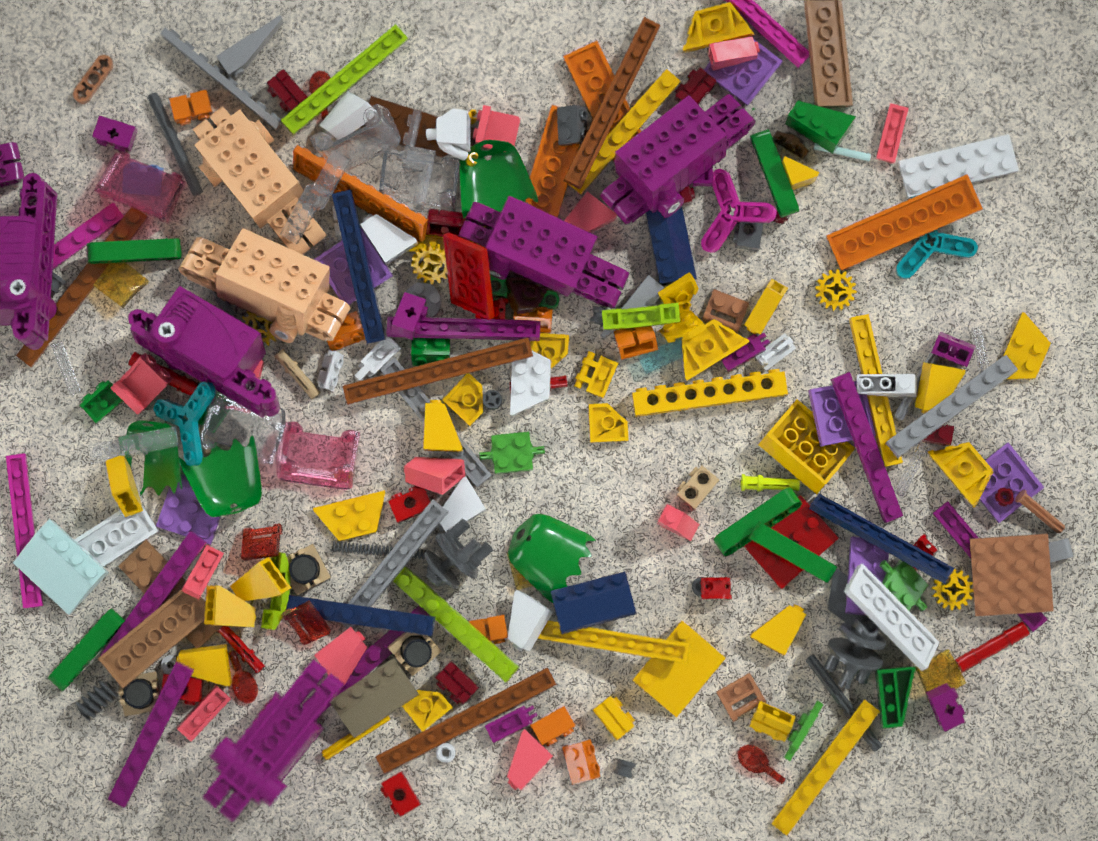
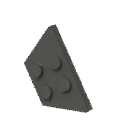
[827,569,873,623]

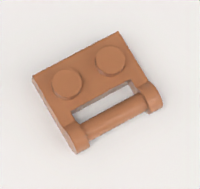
[702,289,749,334]
[716,673,767,722]

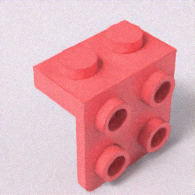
[473,105,520,152]

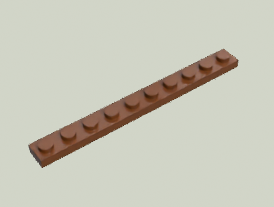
[563,17,661,189]
[16,205,149,368]
[343,338,534,405]
[375,667,557,774]

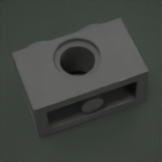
[733,222,763,251]

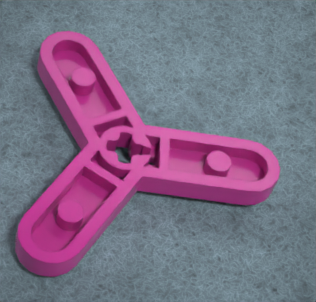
[701,169,777,253]

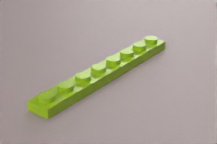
[281,24,408,136]
[393,567,519,682]

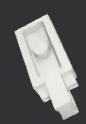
[354,335,401,381]

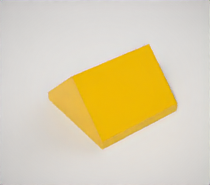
[782,156,819,190]

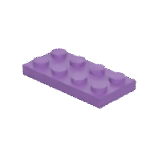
[845,536,889,616]

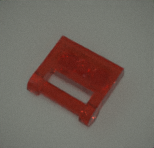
[241,523,283,561]
[281,601,331,645]

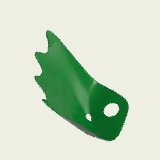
[459,140,538,218]
[123,420,182,496]
[179,435,262,517]
[508,514,596,603]

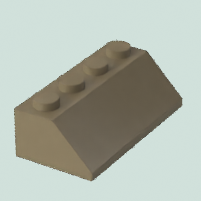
[330,658,419,738]

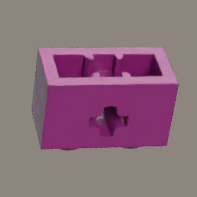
[92,115,138,152]
[391,292,428,340]
[931,331,976,367]
[926,683,965,732]

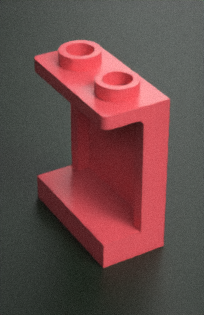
[111,353,173,415]

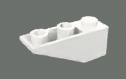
[857,374,917,397]

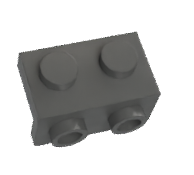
[557,104,588,146]

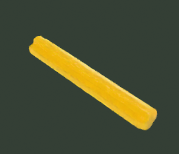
[321,715,390,760]

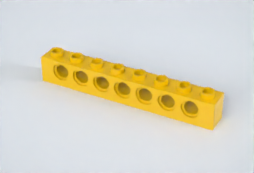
[632,369,788,417]

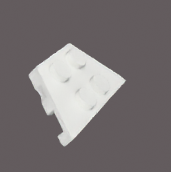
[510,351,551,416]

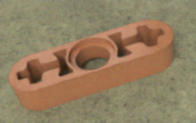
[73,55,114,104]

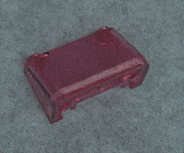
[94,150,186,224]
[276,421,360,490]

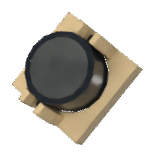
[287,544,331,596]
[388,632,442,677]
[118,671,160,716]

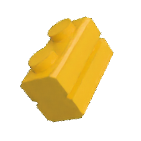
[593,696,635,740]
[749,701,796,742]

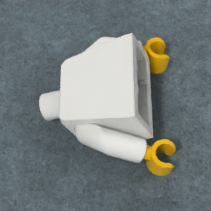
[426,108,478,167]

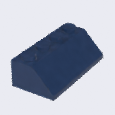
[645,206,697,286]
[550,571,637,634]

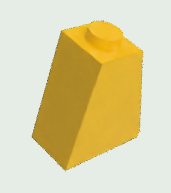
[744,279,788,335]
[915,362,966,413]
[423,400,463,452]
[106,454,143,517]
[230,557,291,601]
[204,586,256,627]
[750,604,807,656]
[176,644,232,686]

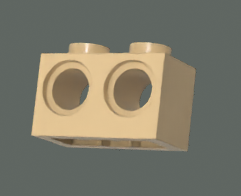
[676,465,719,510]

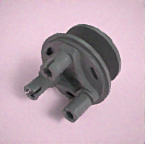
[424,518,494,589]
[824,619,886,689]

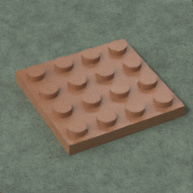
[970,534,1054,616]

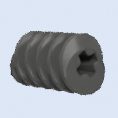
[75,680,119,722]

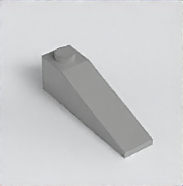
[217,15,284,78]
[601,275,665,339]

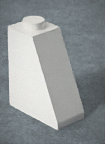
[319,91,378,142]
[360,214,418,265]
[438,476,486,532]
[508,590,553,652]

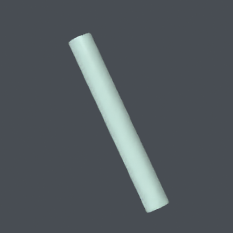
[814,143,871,161]

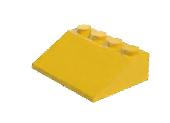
[758,399,855,495]
[632,621,726,718]

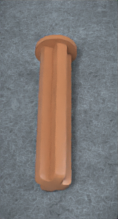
[1015,489,1065,534]

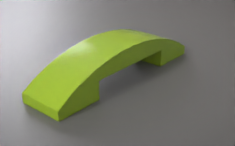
[602,303,680,330]
[261,551,290,630]

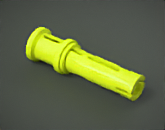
[741,474,800,492]

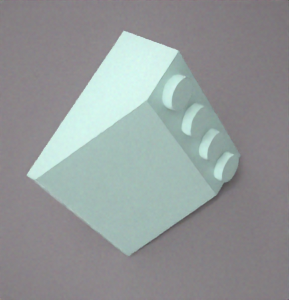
[13,519,109,615]

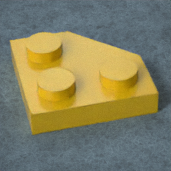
[658,272,699,314]
[659,310,707,343]
[530,333,569,369]
[442,373,483,426]
[588,403,629,443]
[402,690,453,732]

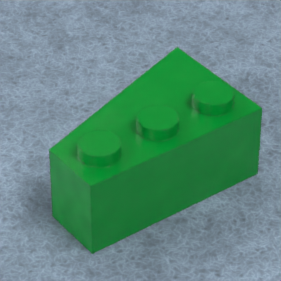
[785,101,856,154]
[875,666,916,728]

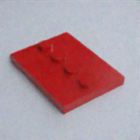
[443,232,495,320]
[743,495,839,589]

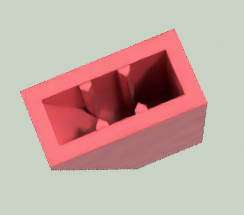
[708,37,760,71]
[564,191,617,233]
[404,457,465,495]
[657,504,700,541]
[314,627,367,688]
[507,729,553,790]

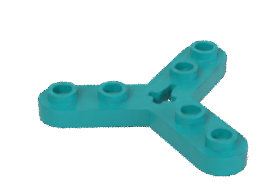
[896,195,978,279]
[153,382,216,466]

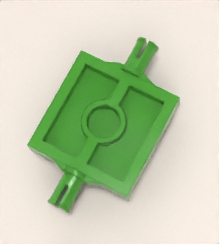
[479,431,545,474]
[879,560,929,612]
[783,701,824,762]

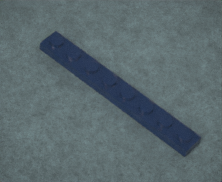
[332,190,386,344]
[809,493,954,584]
[284,595,435,636]

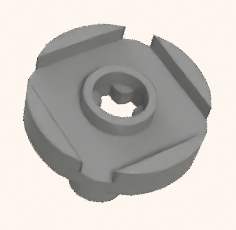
[406,282,441,318]

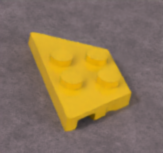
[683,2,754,53]
[1003,312,1051,380]
[681,319,749,381]
[928,442,993,508]
[313,490,386,541]

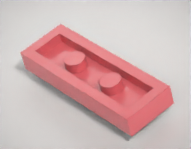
[876,103,909,164]
[182,545,224,599]
[176,685,231,742]

